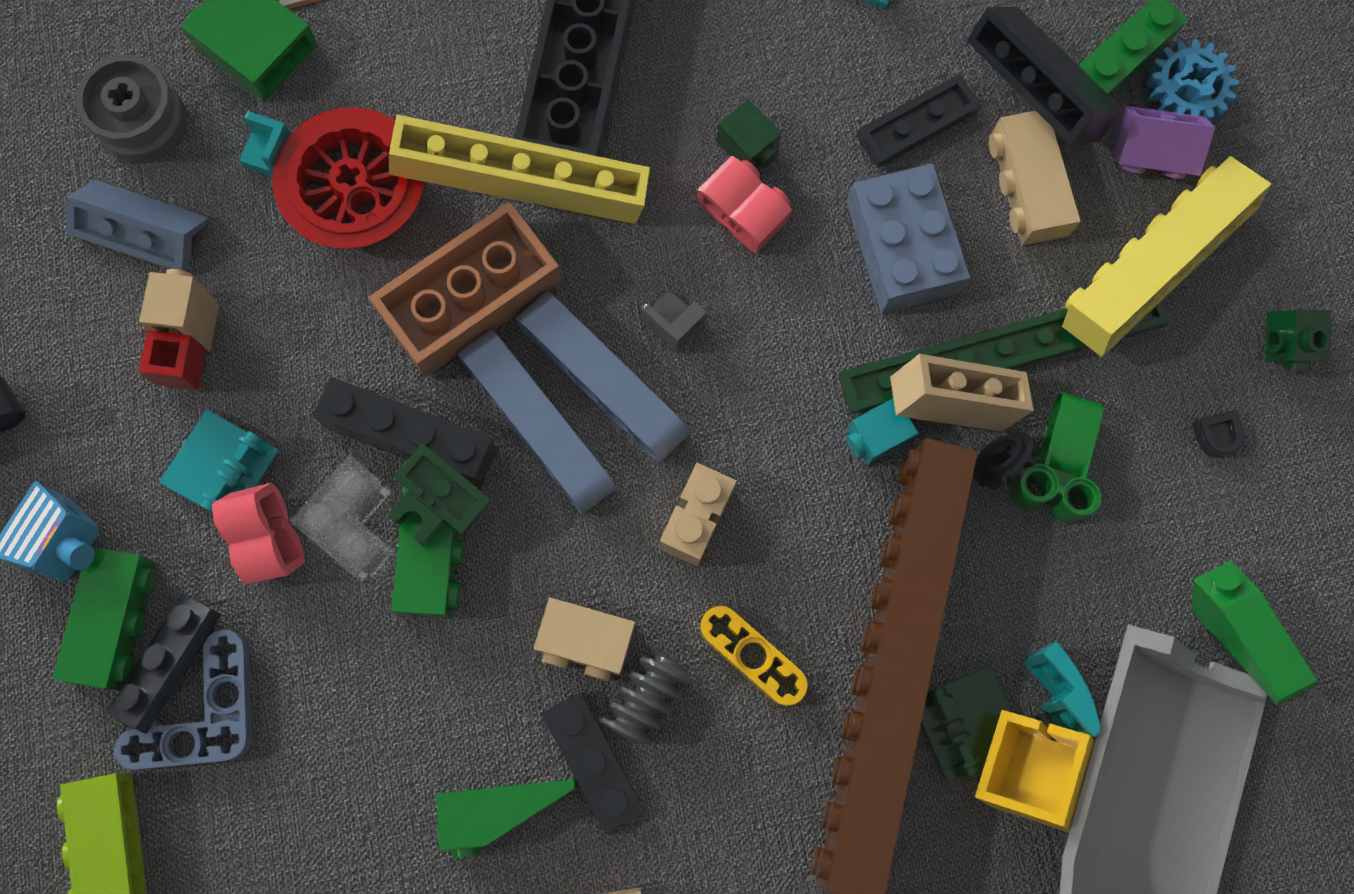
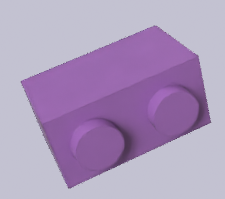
[1111,106,1215,179]

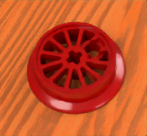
[273,107,424,249]

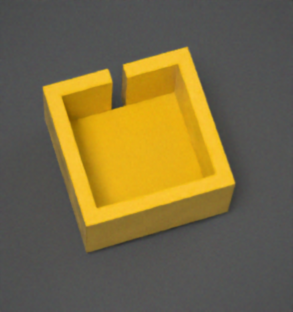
[975,710,1095,833]

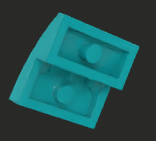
[1022,641,1101,737]

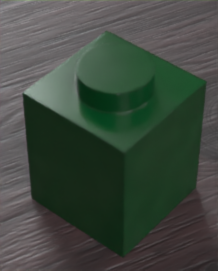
[716,99,782,169]

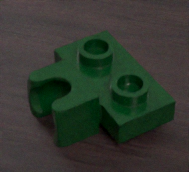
[388,443,492,547]

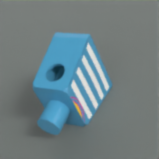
[0,480,99,582]

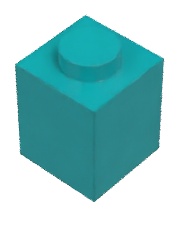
[846,398,918,466]

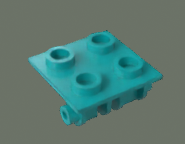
[159,409,280,513]

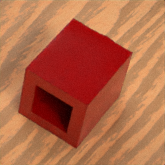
[139,330,206,390]

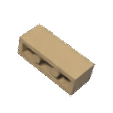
[989,111,1081,246]
[890,354,1034,432]

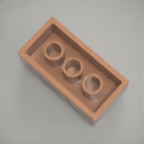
[368,201,562,378]

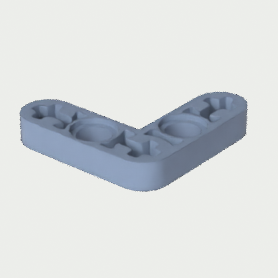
[114,629,252,770]

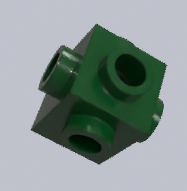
[1265,310,1331,370]

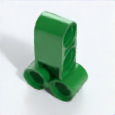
[1010,391,1104,524]

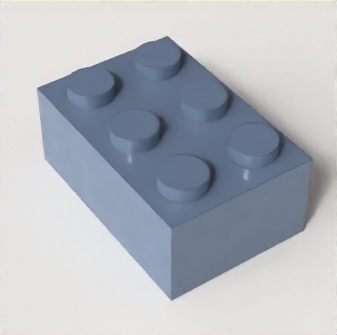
[846,163,970,314]

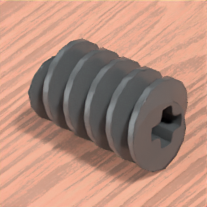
[599,645,693,745]

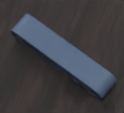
[515,291,690,463]
[456,328,617,515]

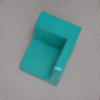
[239,111,291,177]

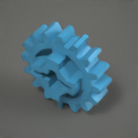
[1146,39,1239,121]

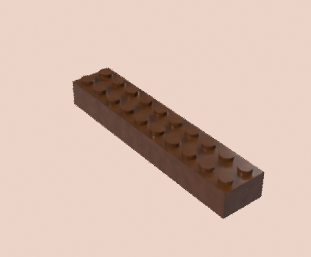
[811,438,978,894]

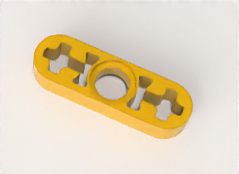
[700,606,807,706]

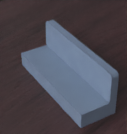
[66,180,207,271]

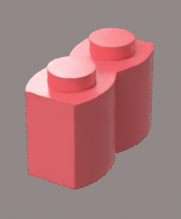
[696,156,792,253]
[212,483,305,585]

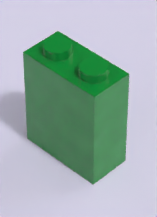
[180,0,318,102]

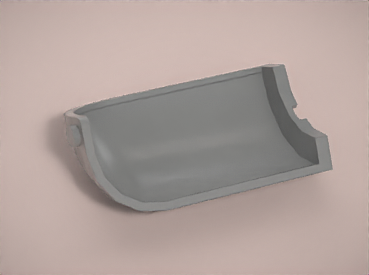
[1060,625,1268,894]

